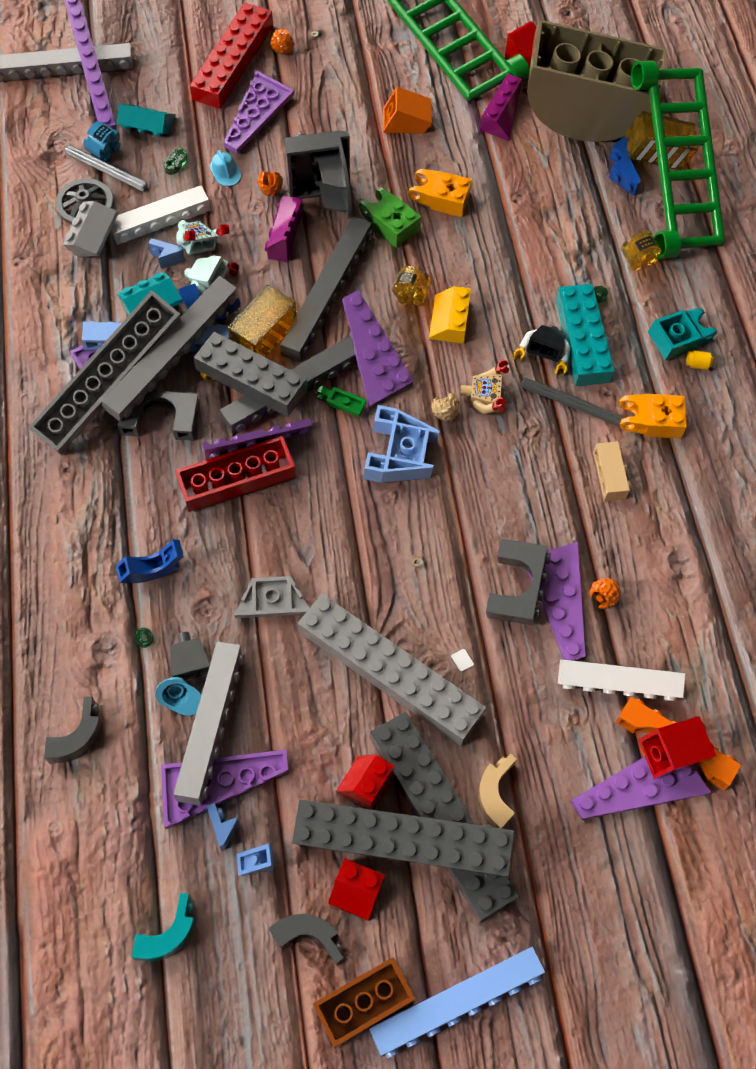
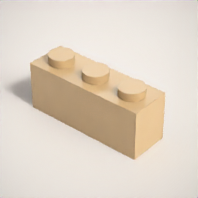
[593,441,631,501]

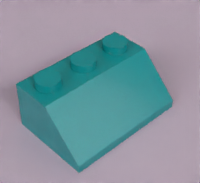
[117,104,176,136]
[117,272,183,316]

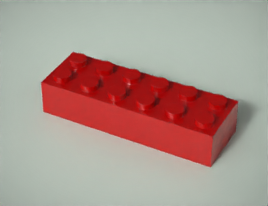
[175,436,296,512]

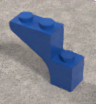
[609,136,641,195]

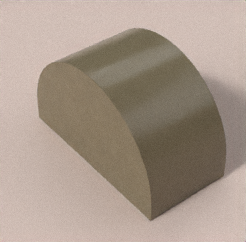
[527,19,667,142]

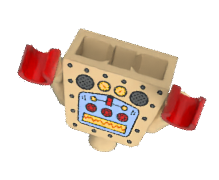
[460,359,509,414]

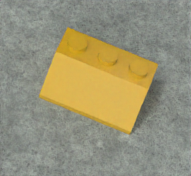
[429,286,471,344]

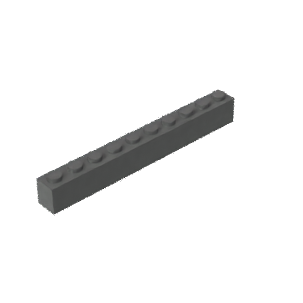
[280,216,373,362]
[219,335,357,435]

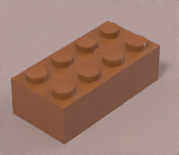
[313,957,415,1049]

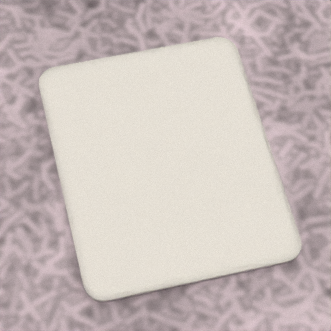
[451,649,474,672]

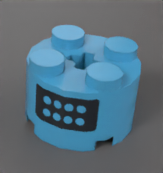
[83,121,121,162]

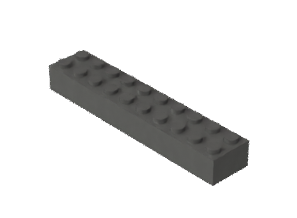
[370,712,519,923]
[292,799,516,878]

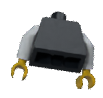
[514,325,571,376]

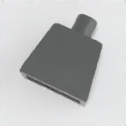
[171,632,210,680]

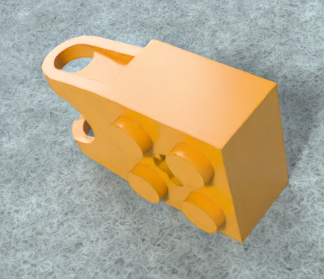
[408,169,472,217]
[619,394,686,438]

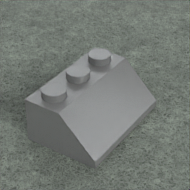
[63,201,119,257]

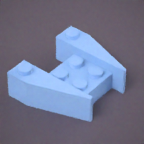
[363,405,440,483]

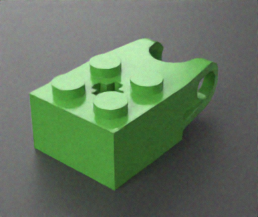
[359,188,421,248]

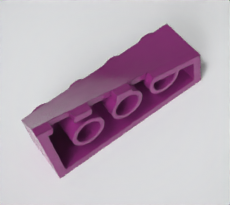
[480,74,522,141]
[265,196,303,262]

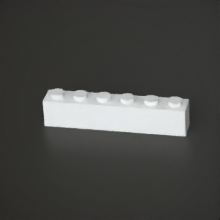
[110,185,211,245]
[558,659,685,701]

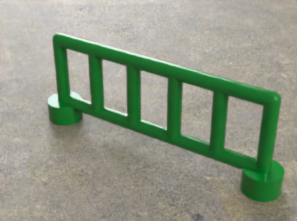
[387,0,530,101]
[631,60,725,259]

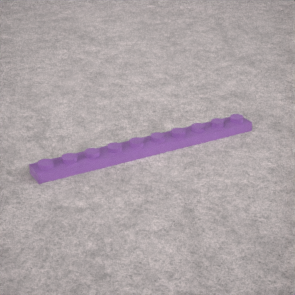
[64,0,117,129]

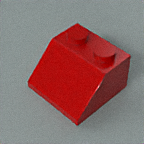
[328,858,385,921]

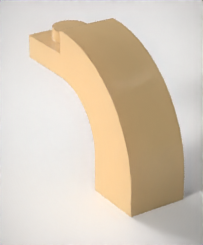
[478,753,517,829]

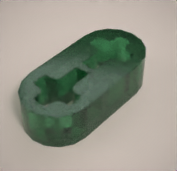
[163,147,188,175]

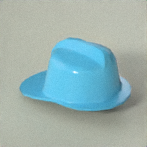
[210,150,241,186]
[155,677,201,716]

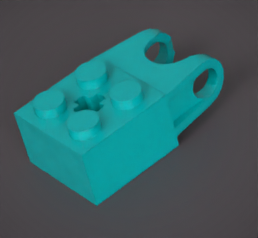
[648,308,718,360]

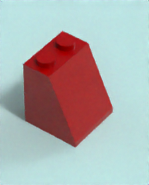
[505,21,537,79]
[638,716,716,779]
[336,755,394,810]

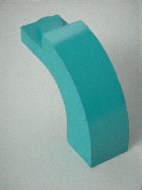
[131,893,196,962]

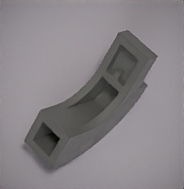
[44,697,103,763]
[268,914,345,966]

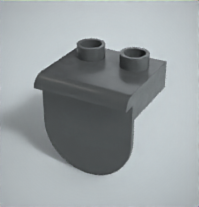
[284,131,352,219]

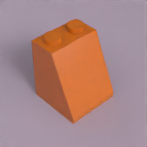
[383,87,433,134]

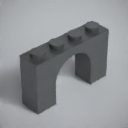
[118,389,200,441]
[486,539,551,626]

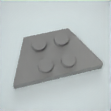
[234,576,310,618]

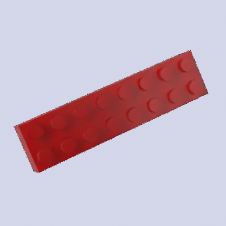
[189,2,273,109]

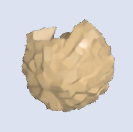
[431,393,460,421]

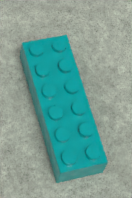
[555,284,614,387]

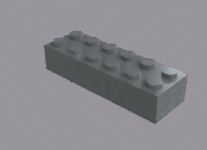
[194,332,308,417]

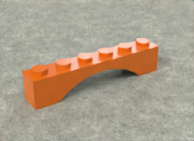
[615,697,741,791]

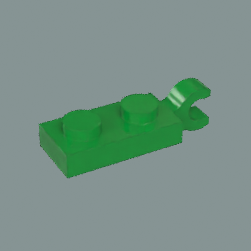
[317,386,367,418]

